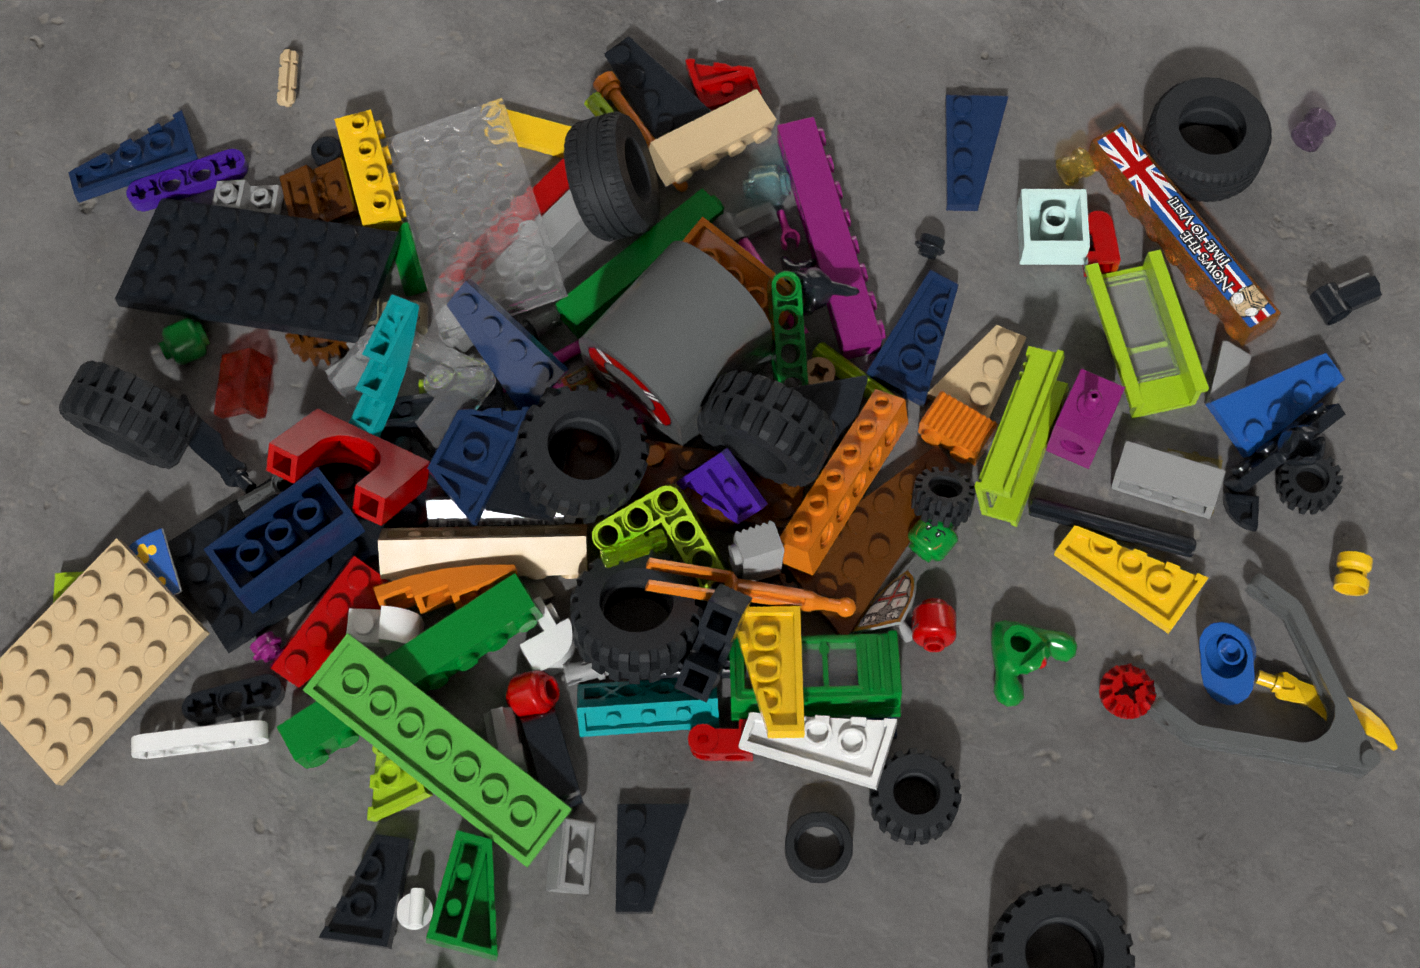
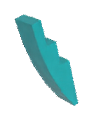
[349,295,419,438]

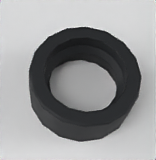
[785,811,853,883]

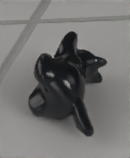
[780,256,860,316]

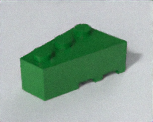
[426,830,498,961]

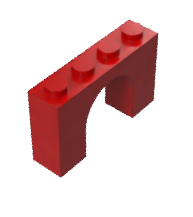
[266,408,430,526]

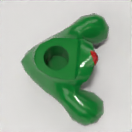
[991,620,1078,707]

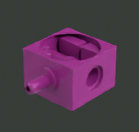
[1046,369,1125,469]

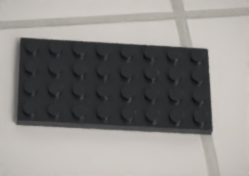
[115,198,401,344]
[167,430,449,653]

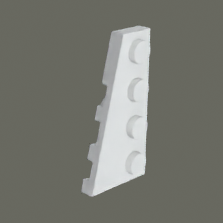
[738,712,897,790]

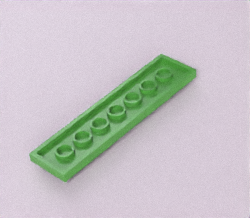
[303,633,573,867]

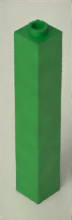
[556,188,724,339]

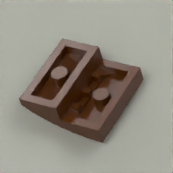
[279,157,359,223]

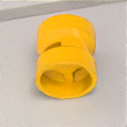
[1333,551,1373,596]

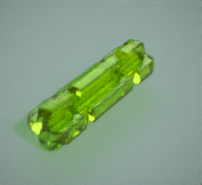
[600,529,667,568]

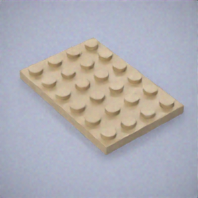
[0,538,210,786]

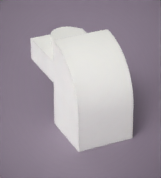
[520,596,575,676]
[346,606,425,655]

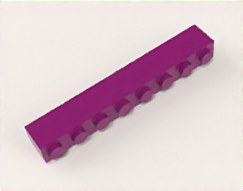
[777,117,886,360]

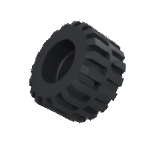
[869,748,962,846]

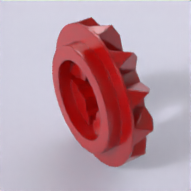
[1099,663,1157,719]

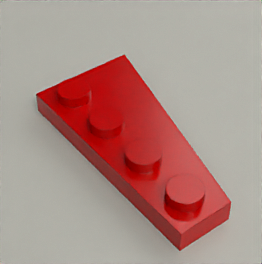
[269,555,390,688]

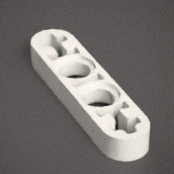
[131,720,269,759]

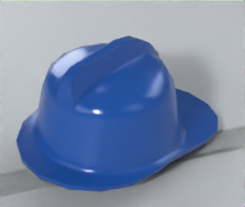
[1199,622,1256,705]

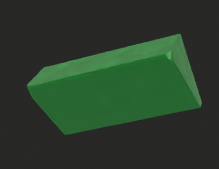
[394,222,429,297]

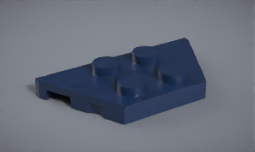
[428,406,530,526]

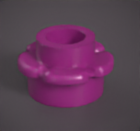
[250,631,282,663]

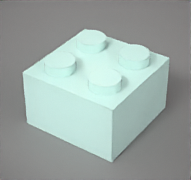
[1017,189,1090,265]

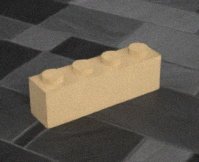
[649,89,777,186]

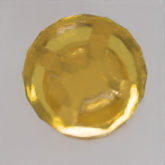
[1056,147,1095,187]

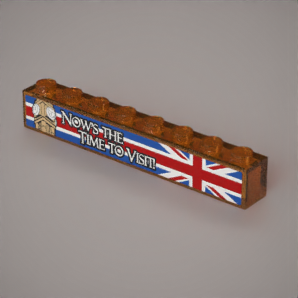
[1087,122,1281,347]

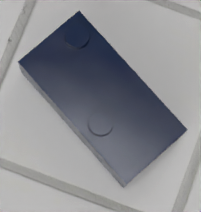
[204,467,365,614]

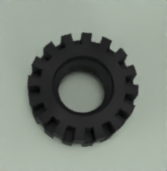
[1275,452,1343,515]
[911,467,976,528]

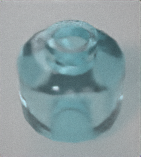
[743,164,791,206]

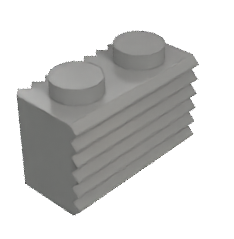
[727,521,785,581]

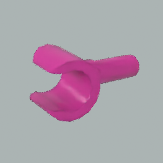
[777,210,800,250]

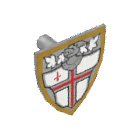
[852,570,916,643]

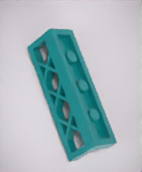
[577,678,720,737]

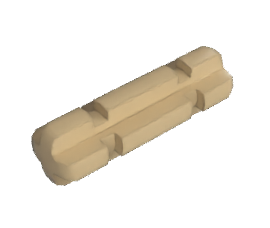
[277,49,299,107]

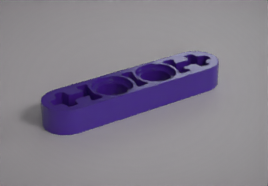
[126,149,248,212]

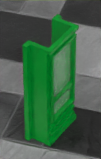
[730,630,902,722]

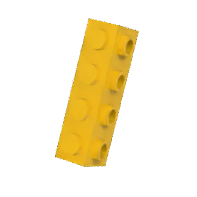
[334,109,408,232]

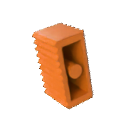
[918,391,998,466]

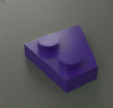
[676,448,768,524]

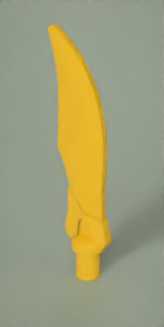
[1255,670,1398,751]

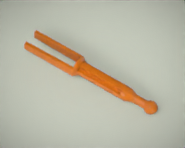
[645,558,856,617]

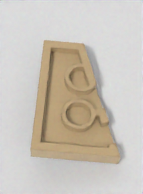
[927,325,1027,418]

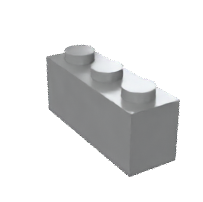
[1111,441,1226,519]

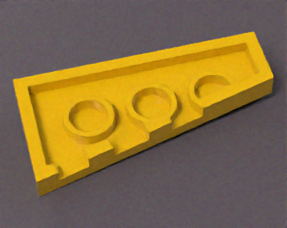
[1054,525,1209,634]
[737,606,805,738]

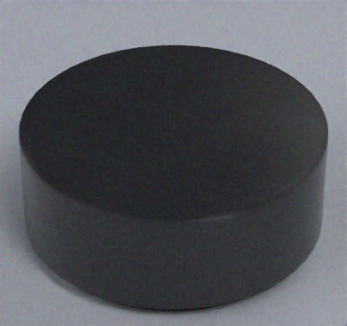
[311,136,344,166]

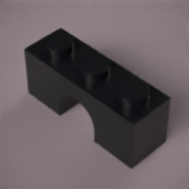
[674,584,752,703]

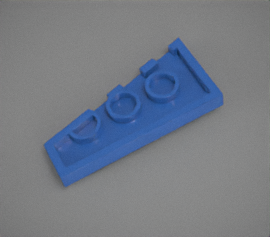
[1205,353,1345,458]

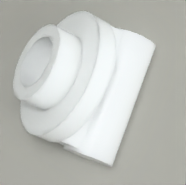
[397,888,433,930]

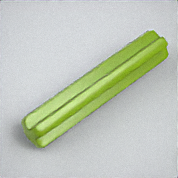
[812,342,894,399]

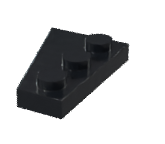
[319,834,414,949]

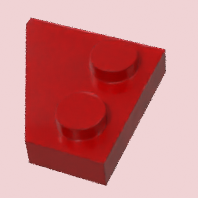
[685,59,762,111]

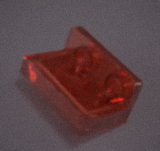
[214,347,273,419]

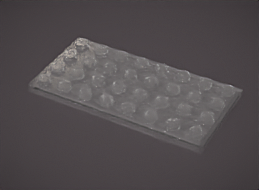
[385,98,568,340]

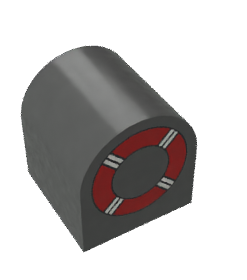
[579,241,772,447]

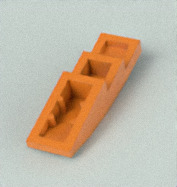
[373,564,519,615]

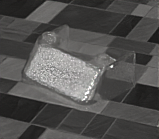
[328,331,496,450]

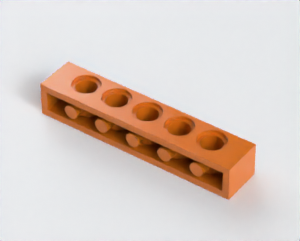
[780,389,909,575]

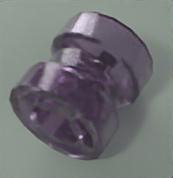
[1291,107,1336,152]

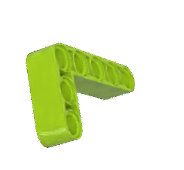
[592,484,730,602]

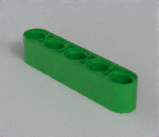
[767,271,808,386]

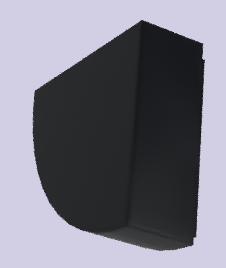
[1223,492,1259,532]

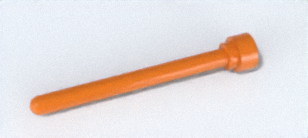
[593,71,688,192]

